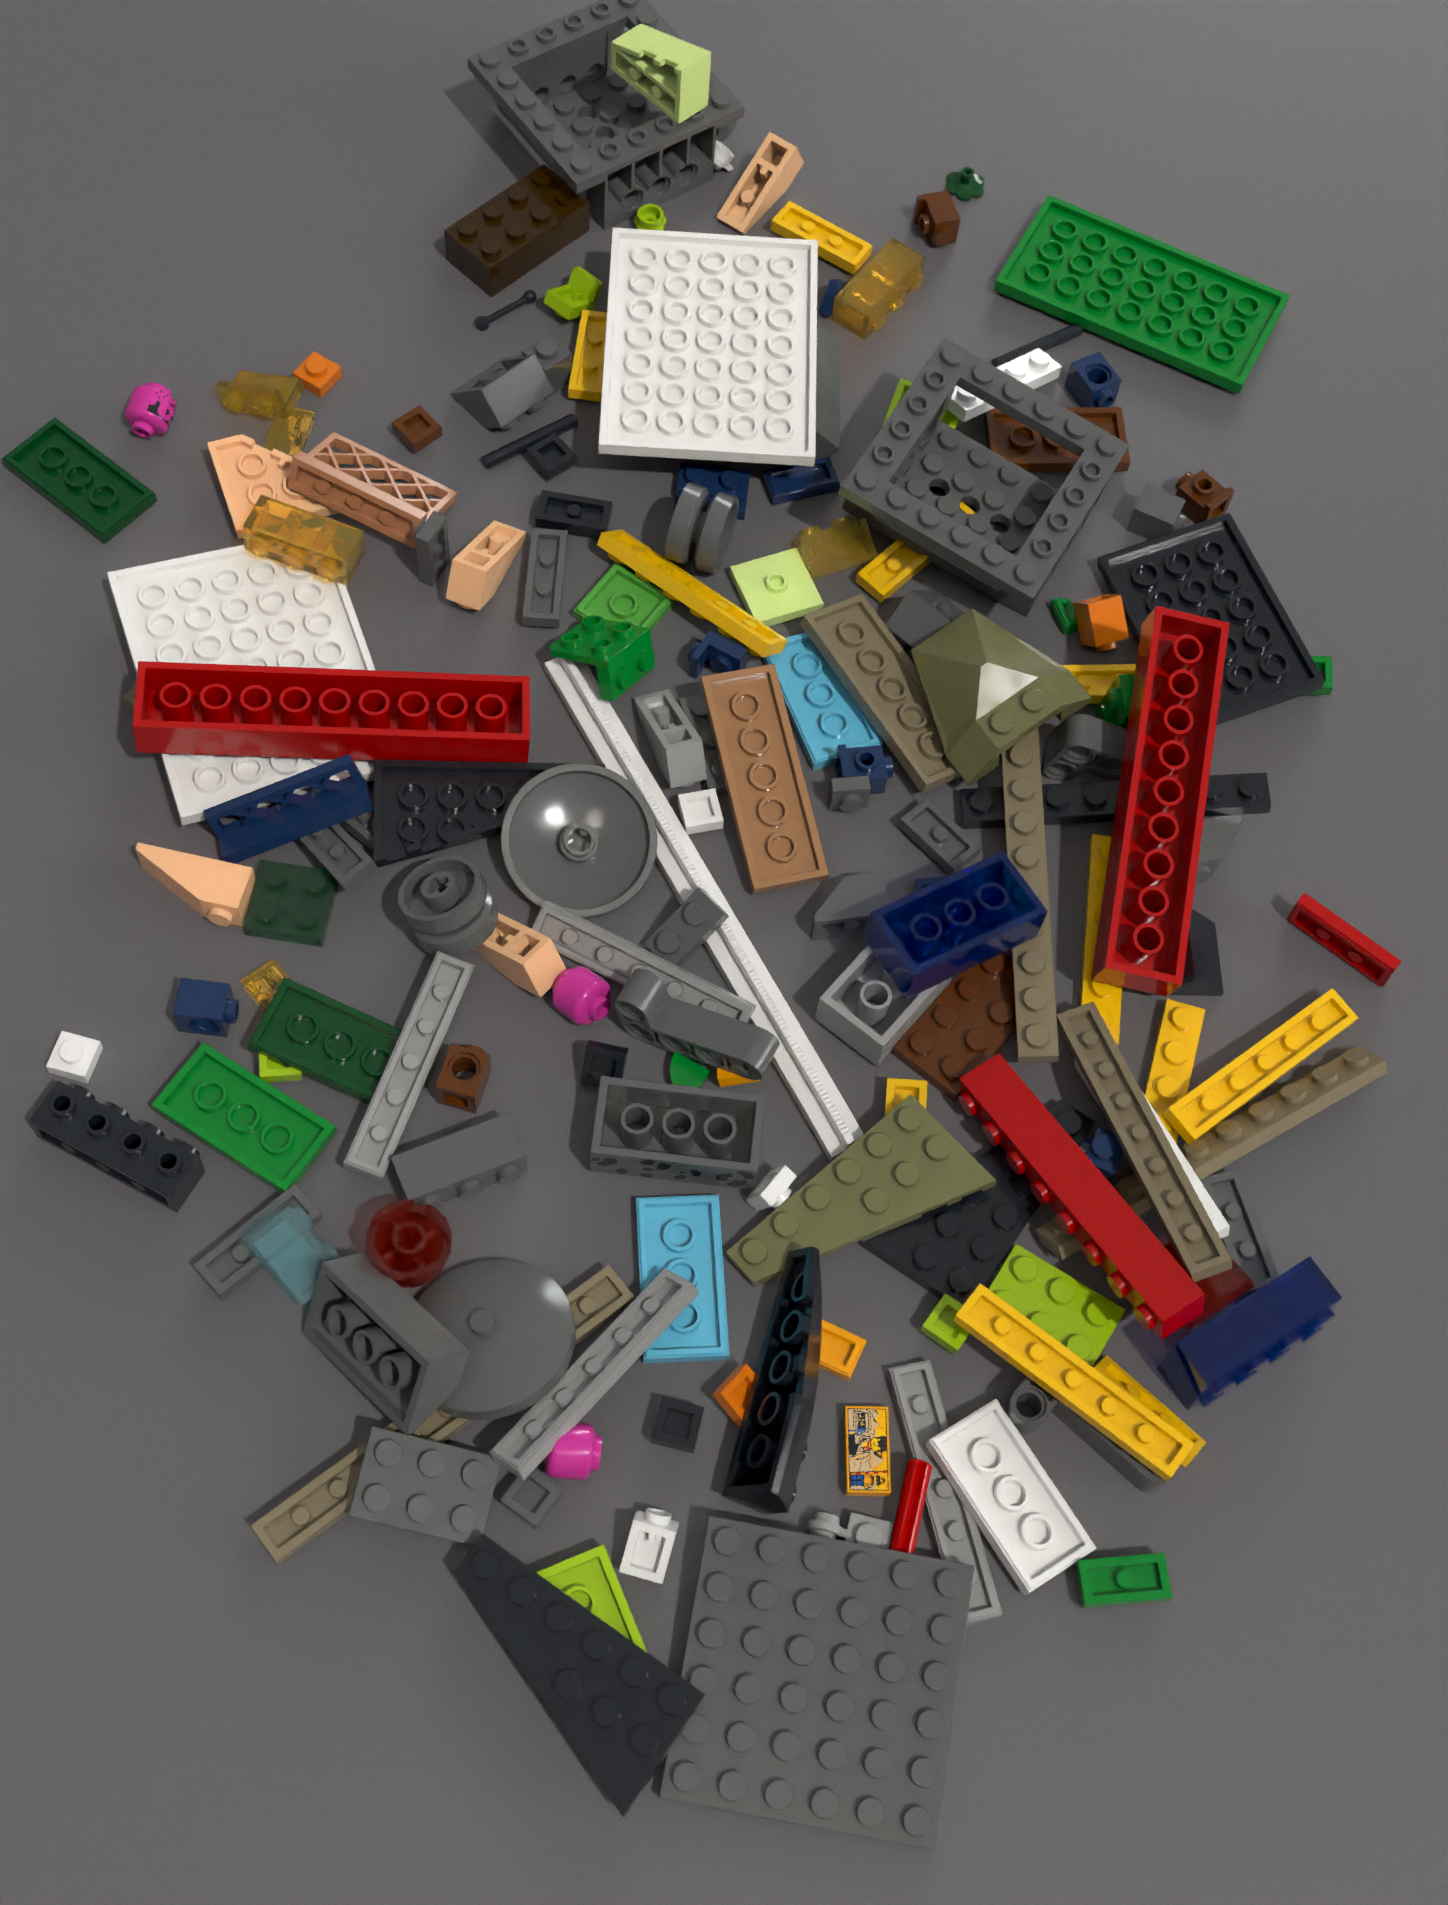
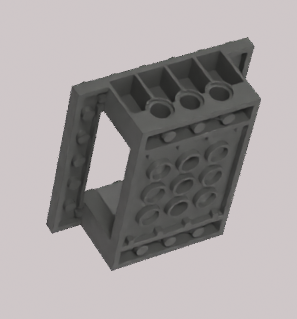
[468,0,744,231]
[838,338,1130,617]

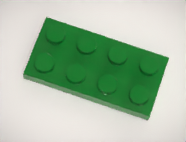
[151,1042,337,1194]

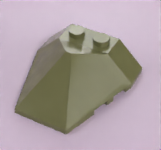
[911,608,1092,787]

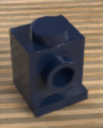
[834,744,893,794]
[1079,1127,1124,1183]

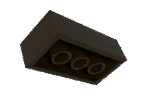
[444,164,590,298]

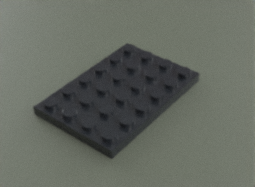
[1097,513,1325,725]

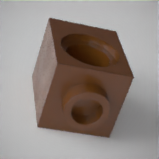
[435,1044,491,1114]

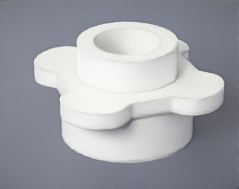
[714,140,734,171]

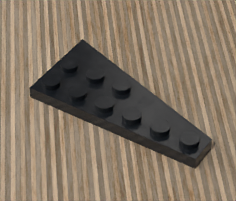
[373,759,605,868]
[860,1100,1096,1305]
[455,1534,705,1818]

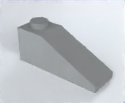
[633,689,707,789]

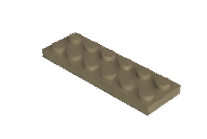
[800,594,961,793]

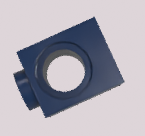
[1065,351,1122,407]
[173,978,239,1037]

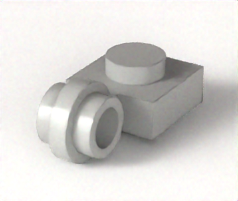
[806,1512,894,1549]

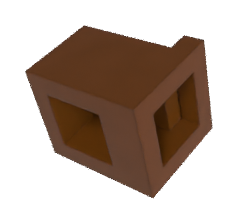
[913,190,960,247]
[1175,469,1234,524]

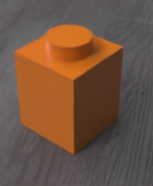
[1073,594,1129,651]

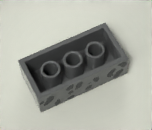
[590,1076,765,1190]

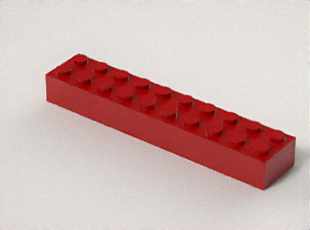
[1091,606,1230,997]
[132,661,530,763]

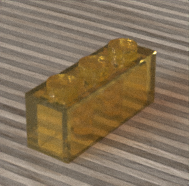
[832,238,925,340]
[243,495,365,586]

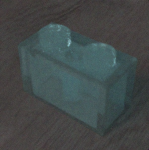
[241,1204,340,1305]

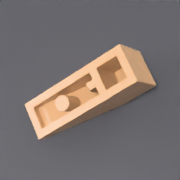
[716,132,804,235]
[445,520,527,611]
[136,842,257,927]
[473,913,566,998]

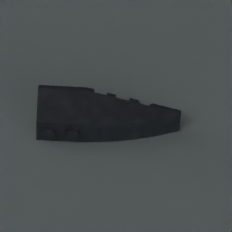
[722,1246,822,1515]

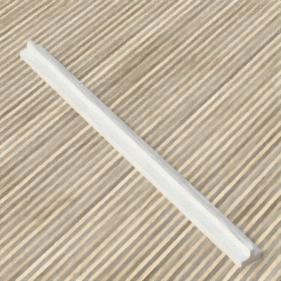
[544,658,864,1163]

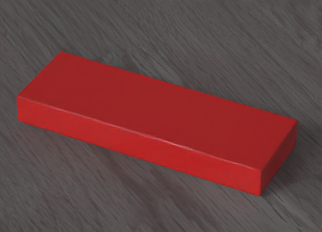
[1287,893,1402,988]

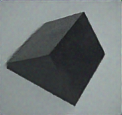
[1145,909,1224,996]

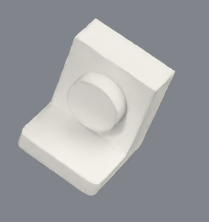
[619,1508,679,1584]

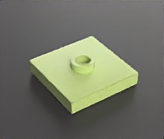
[729,548,824,627]

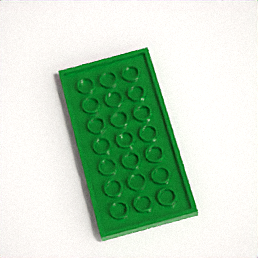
[994,195,1290,394]

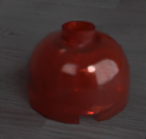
[365,1199,452,1288]

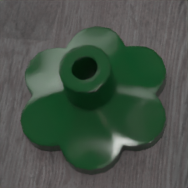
[946,167,985,202]

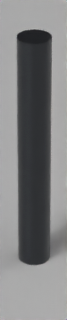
[992,323,1082,367]
[481,413,578,469]

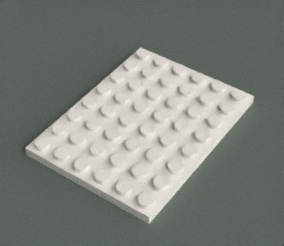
[598,228,818,466]
[107,528,375,826]

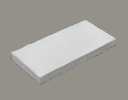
[925,1399,1097,1597]

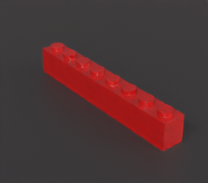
[958,1053,1205,1340]

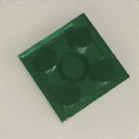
[243,859,338,947]

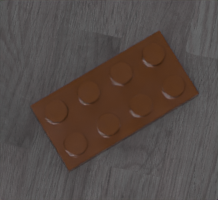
[983,407,1130,472]
[891,941,1016,1102]

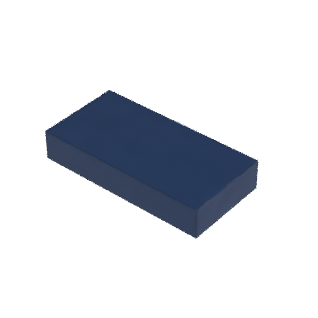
[762,457,840,506]

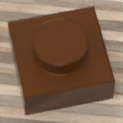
[392,405,442,453]

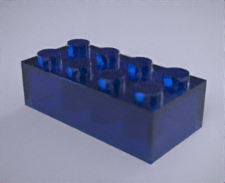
[863,851,1048,999]
[1157,1256,1342,1411]

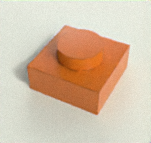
[292,351,343,398]
[712,1364,755,1427]

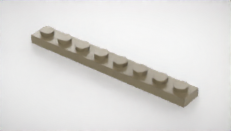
[1056,1002,1232,1282]

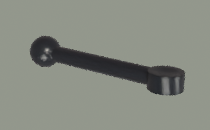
[475,290,537,331]

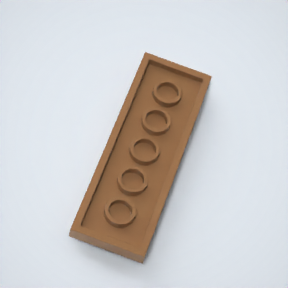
[700,664,829,894]

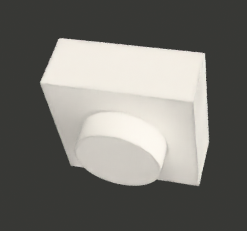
[677,788,724,835]
[46,1031,103,1084]
[746,1165,797,1211]

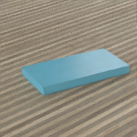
[762,632,883,770]
[636,1195,729,1364]

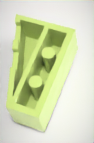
[610,23,711,124]

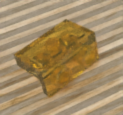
[215,370,305,419]
[791,515,878,580]

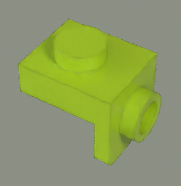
[543,266,602,320]

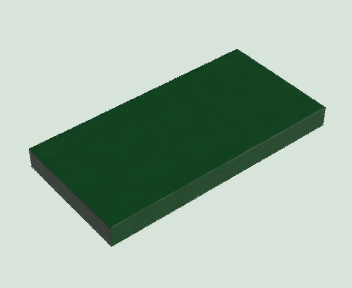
[1,417,157,545]
[247,977,402,1105]

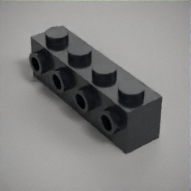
[29,1081,205,1213]

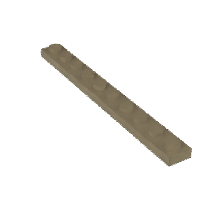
[1001,728,1059,1063]
[1035,1045,1388,1260]
[251,1265,635,1566]

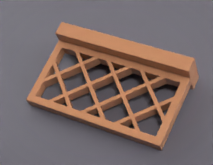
[287,432,458,549]

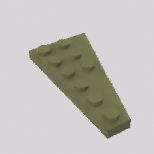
[726,1094,996,1287]

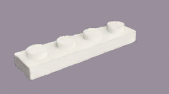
[947,348,1062,422]

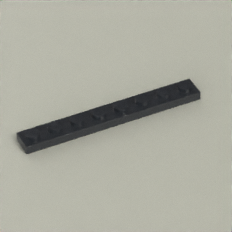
[961,772,1271,829]

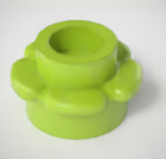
[634,204,667,231]

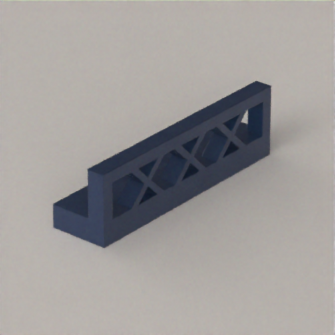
[203,754,373,864]

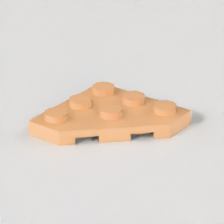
[207,434,340,539]

